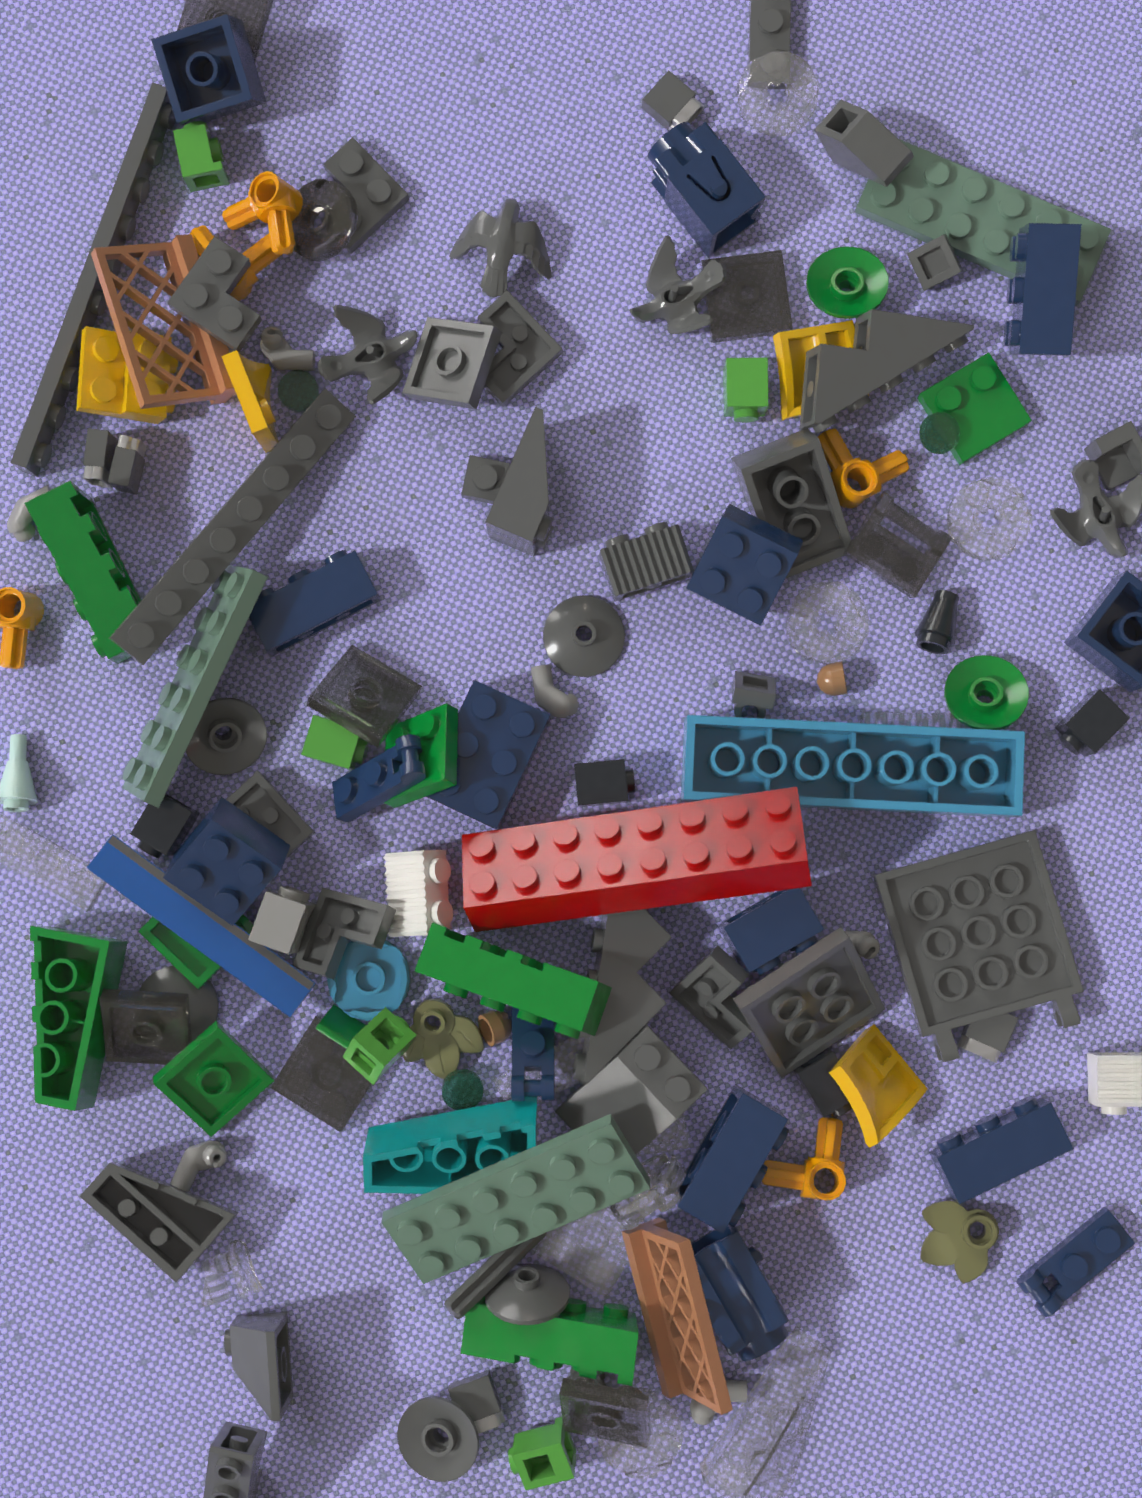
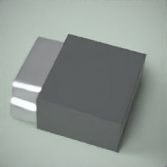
[641,70,704,131]
[83,428,118,488]
[108,435,147,495]
[957,1013,1019,1063]
[448,1370,506,1434]

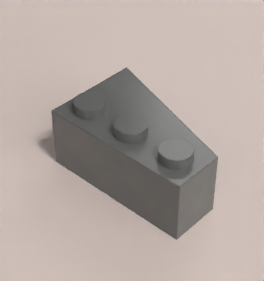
[80,1162,239,1282]

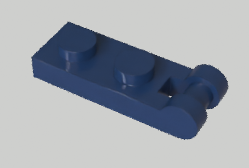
[332,734,426,823]
[511,1007,555,1102]
[1016,1207,1135,1317]

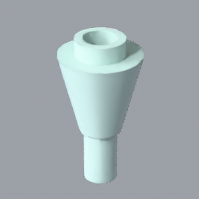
[0,734,38,812]

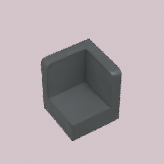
[1084,421,1142,490]

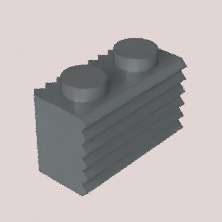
[599,522,694,602]

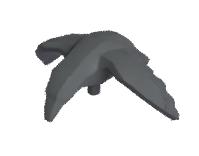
[449,198,552,297]
[629,236,727,334]
[318,304,417,404]
[1050,459,1142,558]

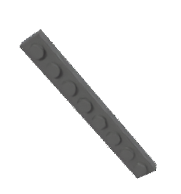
[109,388,356,665]

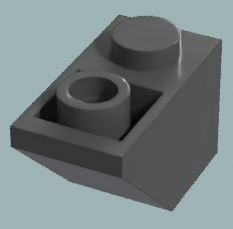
[814,99,914,187]

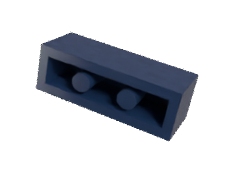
[249,550,381,656]
[929,1096,1074,1205]

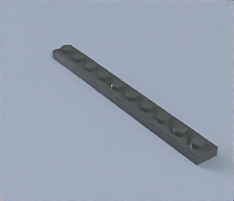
[10,82,176,477]

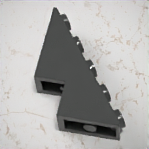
[799,309,974,434]
[572,909,672,1085]
[203,1421,268,1498]

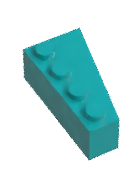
[363,1097,537,1194]

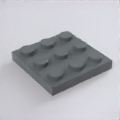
[733,927,885,1078]

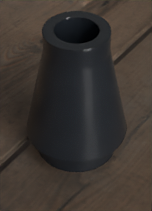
[915,590,959,654]

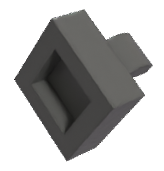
[732,671,776,719]

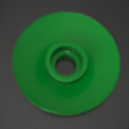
[806,246,889,319]
[944,655,1029,730]

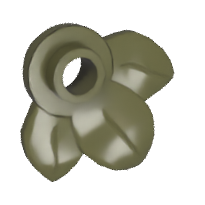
[403,999,484,1080]
[920,1200,999,1284]

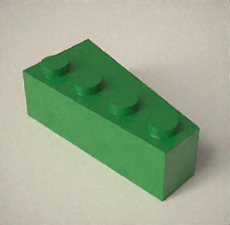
[24,481,141,664]
[414,923,612,1039]
[30,926,128,1111]
[460,1297,639,1386]

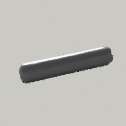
[444,1233,547,1319]

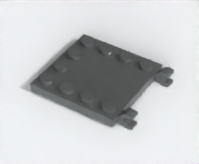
[873,830,1084,1062]

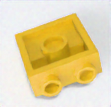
[76,326,178,424]

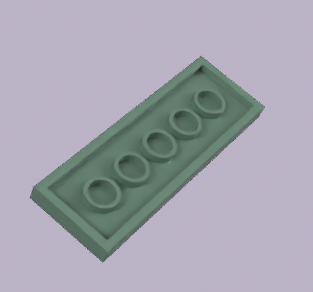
[854,139,1111,307]
[122,565,268,808]
[381,1114,650,1284]

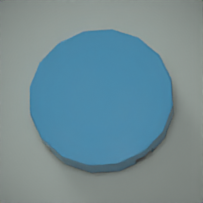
[327,940,411,1021]

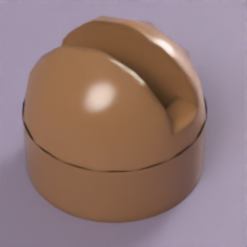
[817,661,847,696]
[478,1010,512,1047]

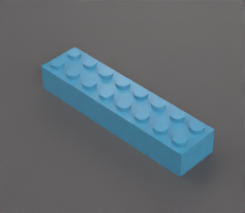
[681,715,1025,818]

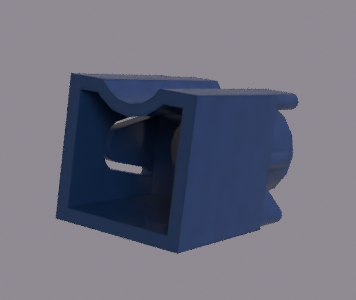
[647,122,766,258]
[691,1224,789,1361]

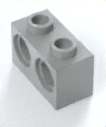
[248,886,316,955]

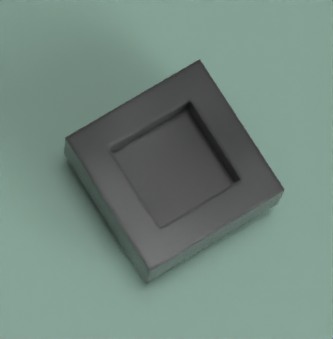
[907,234,963,291]
[461,455,510,504]

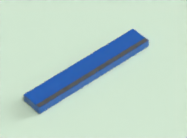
[86,834,316,1018]

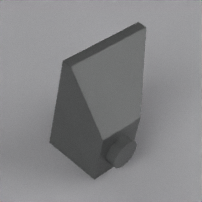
[224,1311,293,1421]

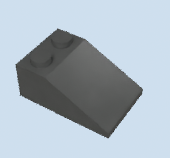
[485,407,554,557]
[731,429,855,579]
[555,1024,708,1154]

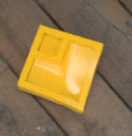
[773,320,869,421]
[221,350,279,453]
[829,1024,928,1148]

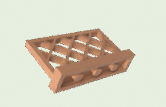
[91,234,236,409]
[622,1217,733,1415]

